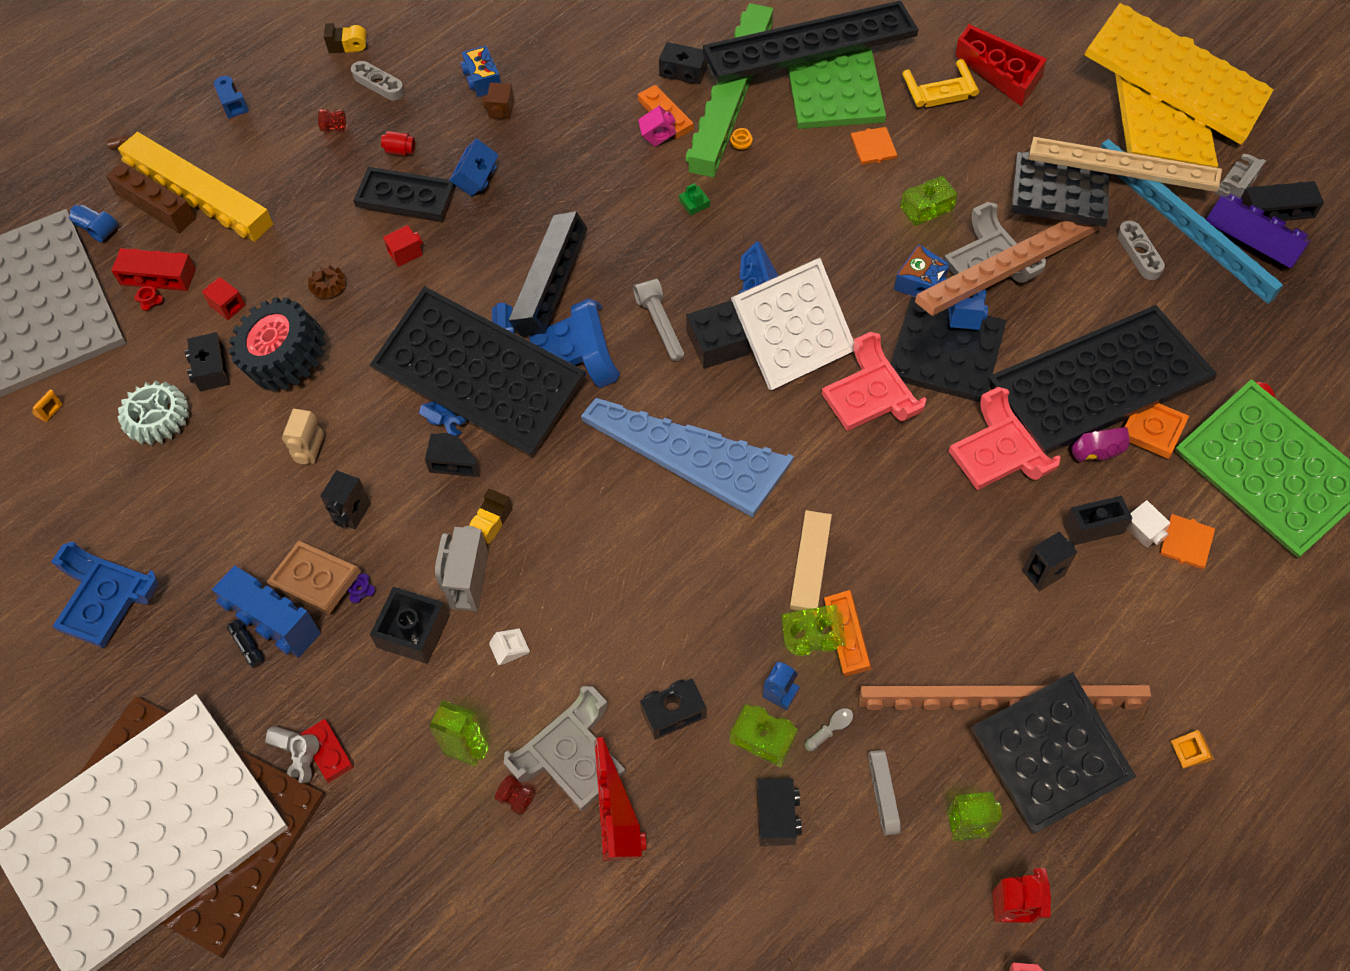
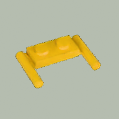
[902,59,979,107]

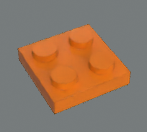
[1125,403,1189,459]

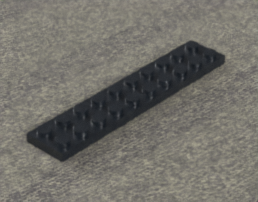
[702,0,919,83]

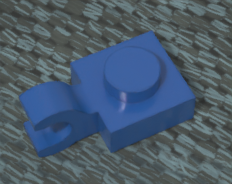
[419,401,466,436]

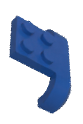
[529,298,620,389]
[51,541,159,648]

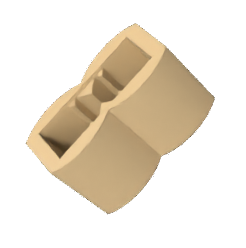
[282,409,324,464]

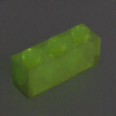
[429,700,488,767]

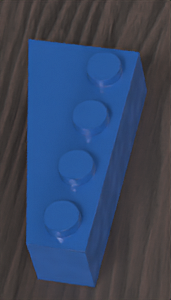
[212,565,321,658]

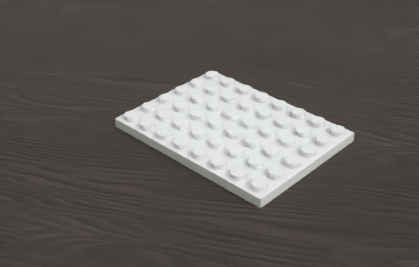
[0,695,289,971]

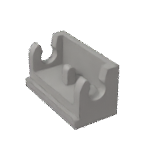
[1214,154,1266,198]

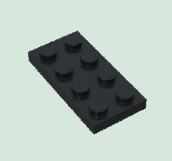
[353,167,456,221]

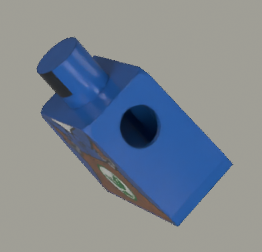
[894,244,949,297]

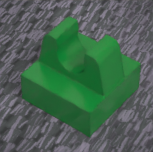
[679,183,710,216]

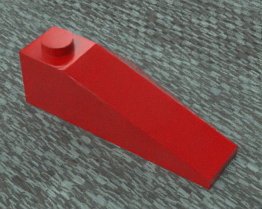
[594,737,646,862]

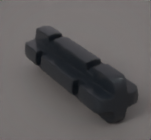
[227,620,264,668]

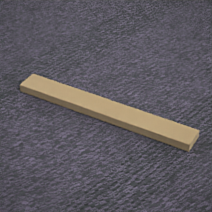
[1028,137,1222,192]

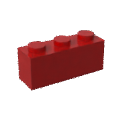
[111,248,196,291]

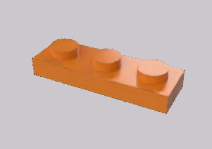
[638,85,694,139]
[824,590,872,677]

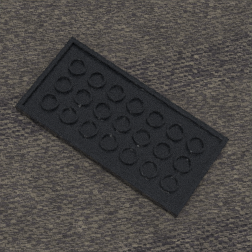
[370,286,587,458]
[988,305,1217,455]

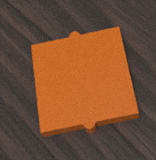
[850,127,897,165]
[1160,514,1215,569]

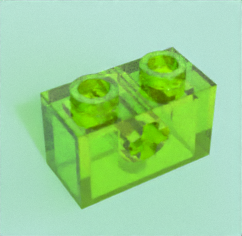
[900,175,958,226]
[730,704,798,768]
[947,791,1002,842]

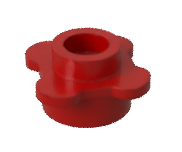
[134,286,163,311]

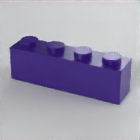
[1206,193,1311,268]

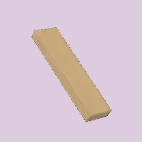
[790,510,832,613]

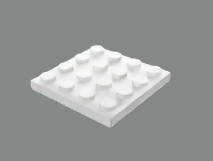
[731,258,854,390]

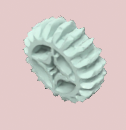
[118,381,189,446]

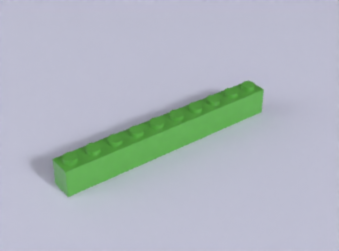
[686,3,774,178]

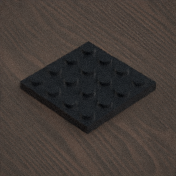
[1010,152,1109,227]
[891,297,1007,403]
[971,672,1136,834]

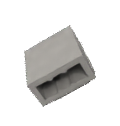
[435,526,489,612]

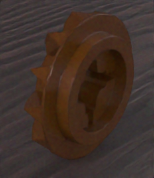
[308,265,346,299]

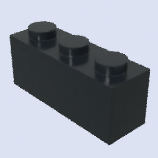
[1241,181,1324,221]

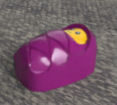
[1072,427,1130,463]

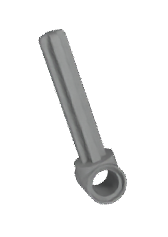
[633,279,684,362]

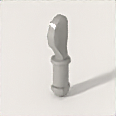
[804,708,853,751]

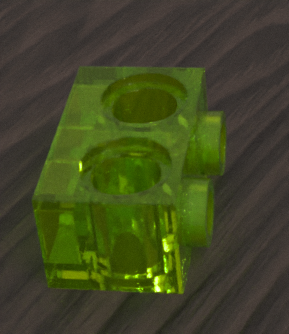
[782,605,846,656]

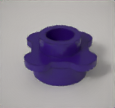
[347,573,375,603]

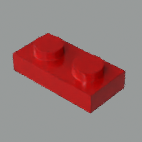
[300,719,354,783]

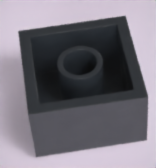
[686,300,750,369]
[370,587,449,664]

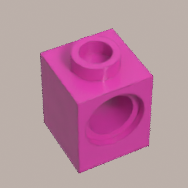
[638,105,676,147]

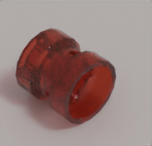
[318,109,346,132]
[495,774,536,815]

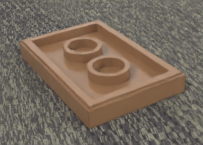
[266,541,361,614]

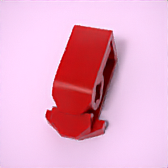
[992,868,1051,923]

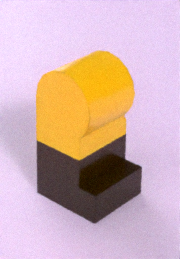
[324,23,367,53]
[469,489,513,544]

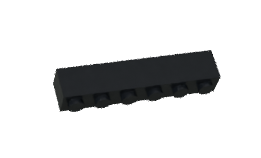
[509,211,588,336]

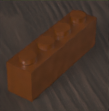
[106,161,196,234]

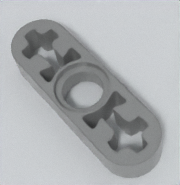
[351,61,404,101]
[1117,221,1165,280]
[868,750,900,836]

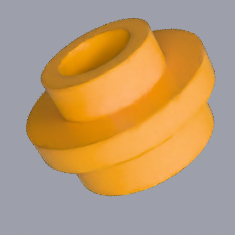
[730,128,753,149]

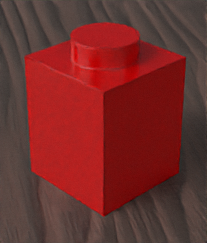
[383,225,423,267]
[202,277,246,320]

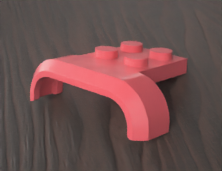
[821,332,926,431]
[949,387,1060,490]

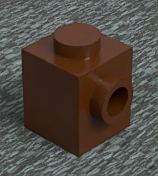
[483,83,514,119]

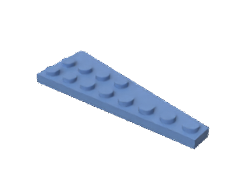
[581,398,794,518]

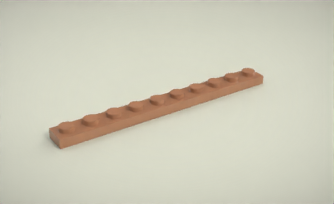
[915,221,1099,316]
[858,685,1151,710]

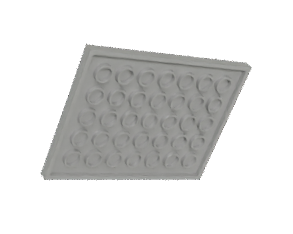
[0,209,126,397]

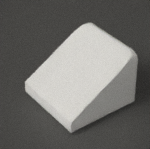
[489,629,530,665]

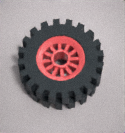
[229,297,326,391]

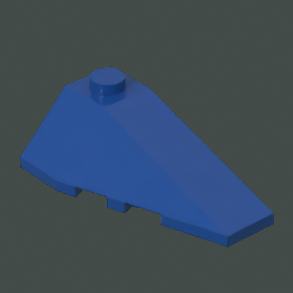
[739,241,778,294]

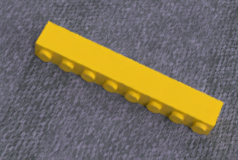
[118,132,273,242]

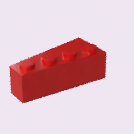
[955,24,1047,107]

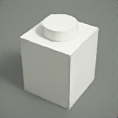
[1127,500,1170,548]

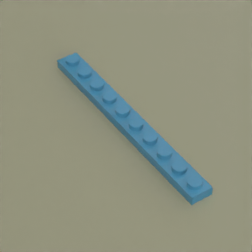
[1100,139,1283,304]

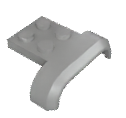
[944,202,1046,283]
[504,686,626,812]

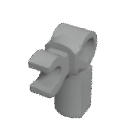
[265,726,319,783]

